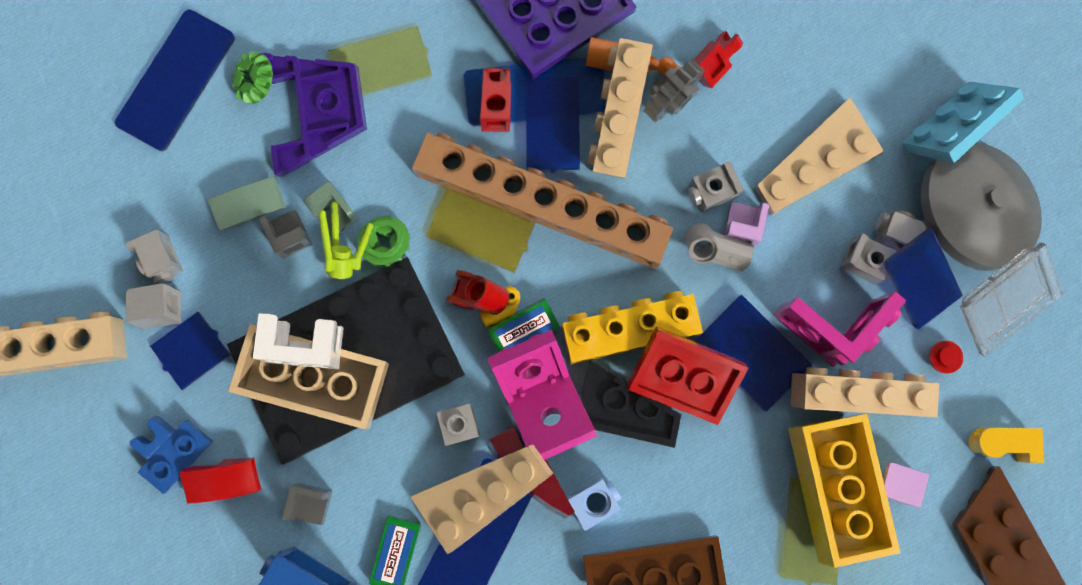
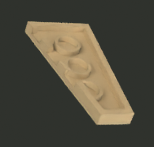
[410,445,553,554]

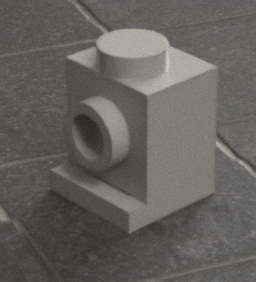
[688,161,744,213]
[875,211,930,256]
[126,229,183,284]
[839,233,898,284]

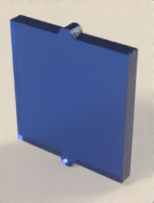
[150,311,231,390]

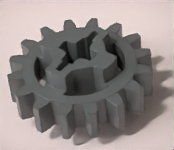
[643,59,705,123]

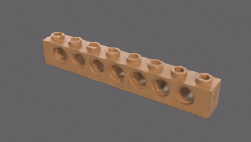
[412,132,674,269]

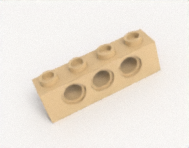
[0,312,127,377]

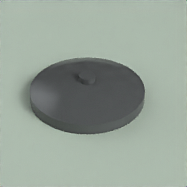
[920,143,1042,271]

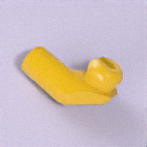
[479,286,520,328]

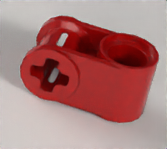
[445,270,509,315]

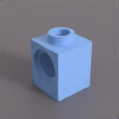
[567,478,622,531]

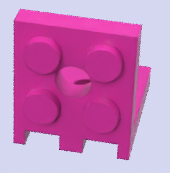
[773,291,906,367]
[487,330,597,460]

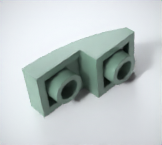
[208,177,286,231]

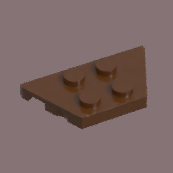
[952,466,1066,585]

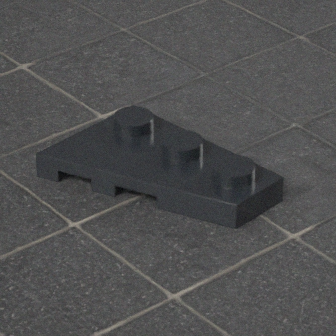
[581,360,682,448]

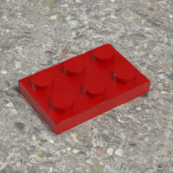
[626,326,749,425]

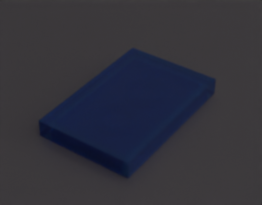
[694,294,812,412]

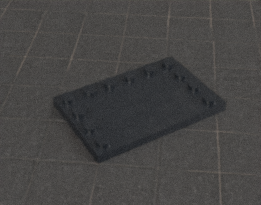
[227,257,466,465]

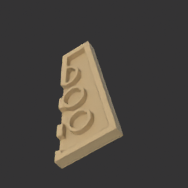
[755,98,884,215]

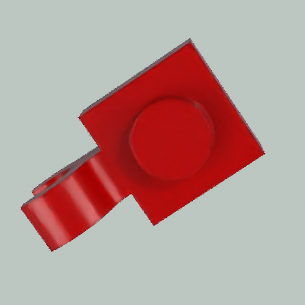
[694,31,743,88]

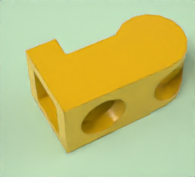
[968,428,1044,463]

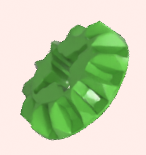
[231,51,273,104]
[358,216,411,267]

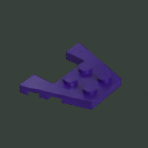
[262,53,367,177]

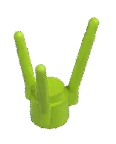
[319,201,373,279]

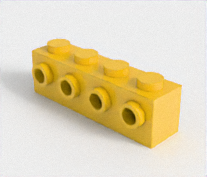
[561,291,703,365]

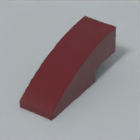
[488,427,575,518]

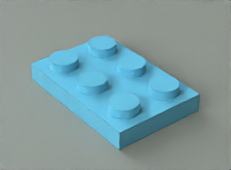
[902,81,1024,163]

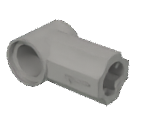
[685,223,754,272]

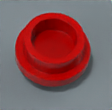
[929,341,964,374]

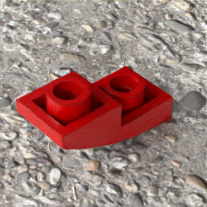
[179,457,261,504]

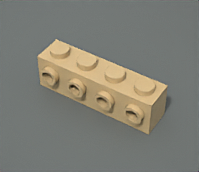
[587,38,653,178]
[790,367,939,417]

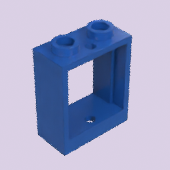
[259,546,356,585]

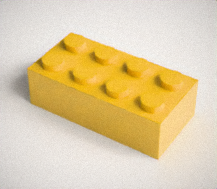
[788,414,900,568]

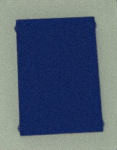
[882,228,963,330]

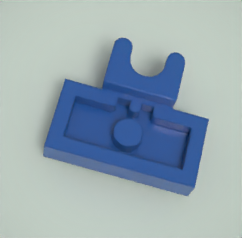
[130,416,213,494]

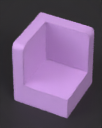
[724,202,769,247]
[883,462,930,508]

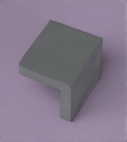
[259,210,313,258]
[282,483,333,525]

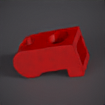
[480,68,511,132]

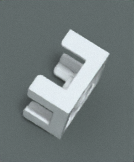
[253,313,344,370]

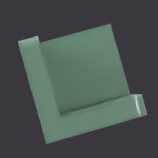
[302,181,358,236]

